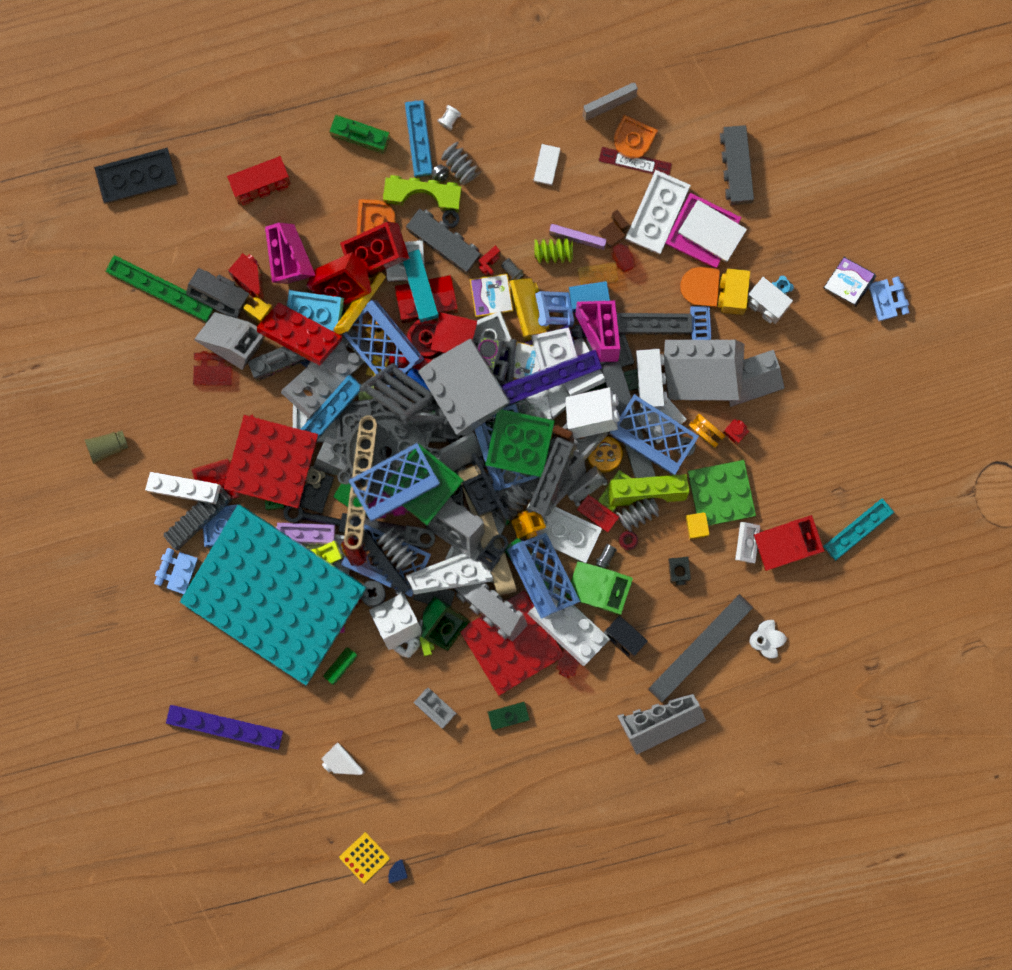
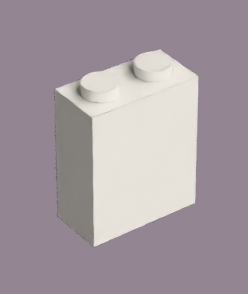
[566,388,620,439]

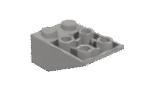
[194,312,265,370]

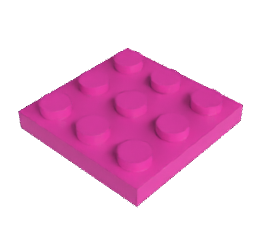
[665,193,741,269]

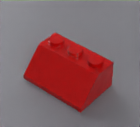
[306,252,372,305]
[228,253,264,302]
[395,275,458,323]

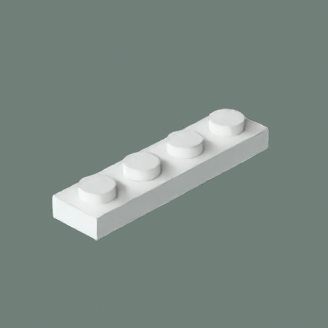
[145,472,221,504]

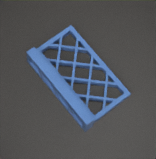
[343,300,424,387]
[608,394,699,475]
[475,404,539,491]
[349,443,440,522]
[341,523,431,597]
[507,533,580,619]

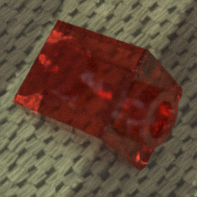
[555,649,579,679]

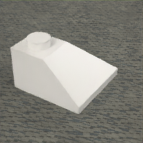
[322,743,365,775]

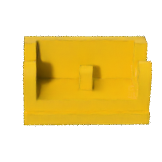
[244,297,273,324]

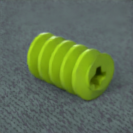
[534,239,573,263]

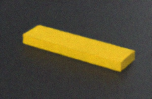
[333,272,386,334]

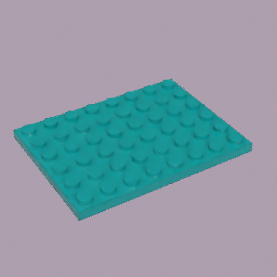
[180,504,367,685]

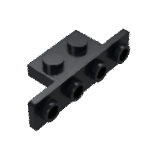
[462,453,511,526]

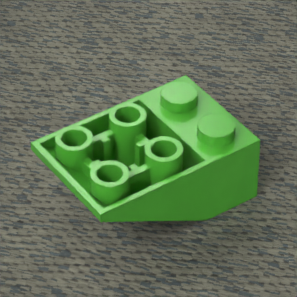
[566,561,633,615]

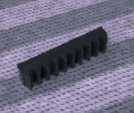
[354,527,411,595]

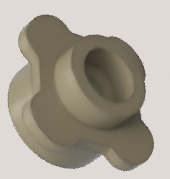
[305,466,325,489]

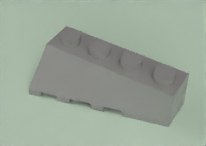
[313,436,347,475]
[455,583,528,641]
[617,694,706,755]

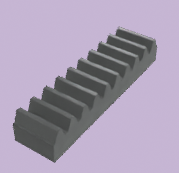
[616,313,692,335]
[528,437,577,516]
[163,484,233,551]

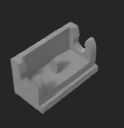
[567,466,608,507]
[413,688,457,729]

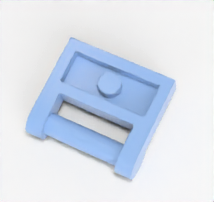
[536,291,574,327]

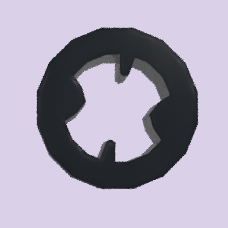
[442,210,459,228]

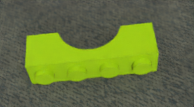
[383,175,462,213]
[608,474,689,506]

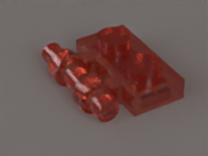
[193,351,232,386]

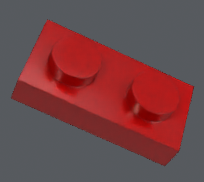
[577,494,619,533]

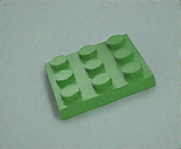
[688,460,756,526]

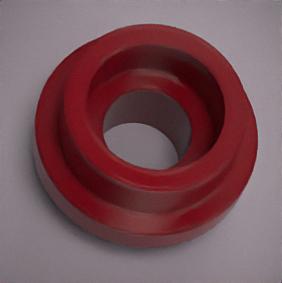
[619,531,638,550]

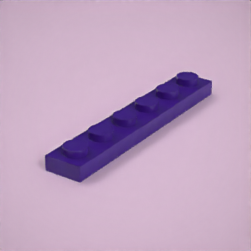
[501,350,602,406]
[166,705,283,750]

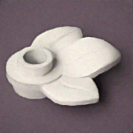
[750,620,787,658]

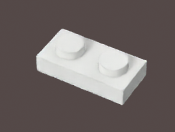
[735,522,760,563]

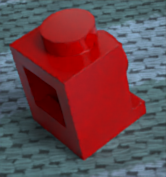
[723,419,750,446]

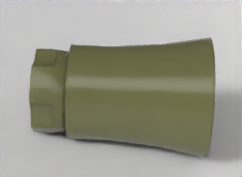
[84,430,128,464]

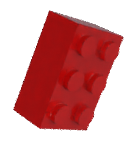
[227,156,291,205]
[340,222,410,277]

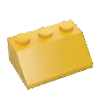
[509,278,550,342]

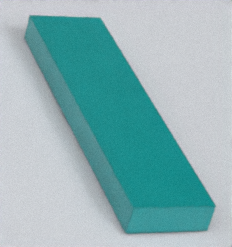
[403,249,439,323]
[823,498,895,561]

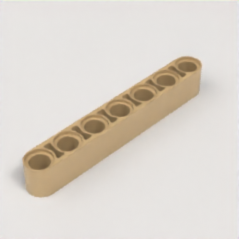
[344,416,378,550]
[458,466,517,597]

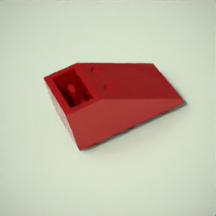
[754,515,824,571]

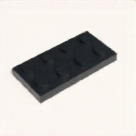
[94,147,178,205]

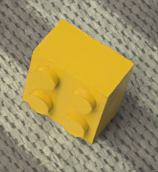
[718,269,750,315]

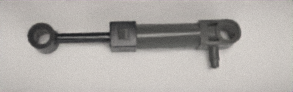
[284,506,435,562]

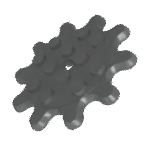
[331,398,442,504]

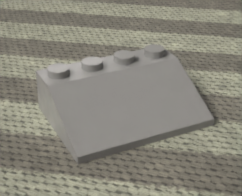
[418,339,510,436]
[664,340,745,401]

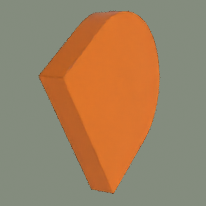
[614,115,658,159]
[357,199,396,235]
[680,267,720,307]

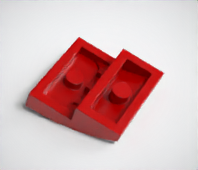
[430,312,477,353]
[192,458,240,499]

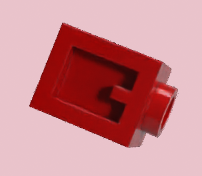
[478,245,501,276]

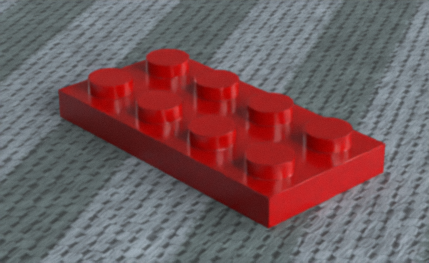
[257,302,342,366]

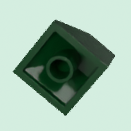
[422,596,470,651]

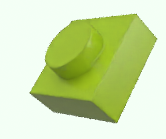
[419,637,435,657]

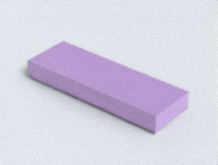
[549,224,606,250]
[277,523,335,545]

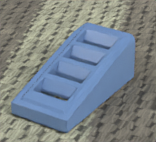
[690,306,711,340]

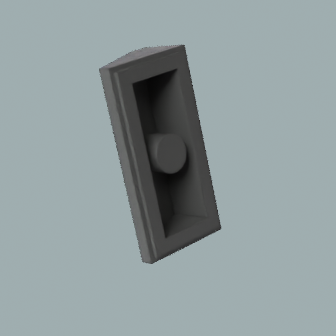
[413,589,455,606]

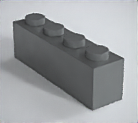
[719,125,754,205]
[406,208,481,275]

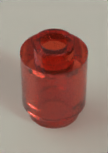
[611,243,636,273]
[341,537,367,566]

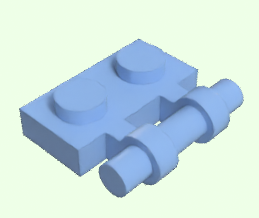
[869,276,910,322]
[154,548,198,594]

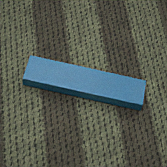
[405,100,433,177]
[301,375,361,440]

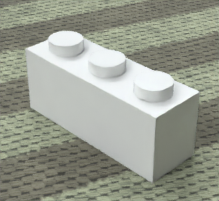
[636,349,667,410]

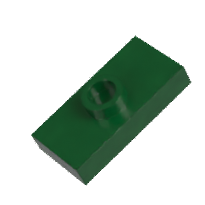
[488,702,530,731]

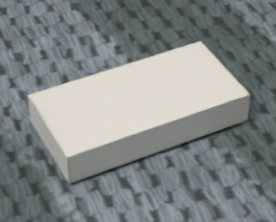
[534,144,560,186]

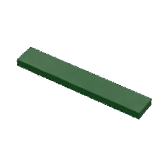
[105,255,214,322]

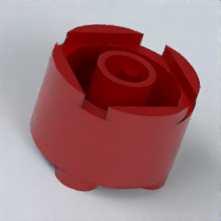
[407,319,441,359]

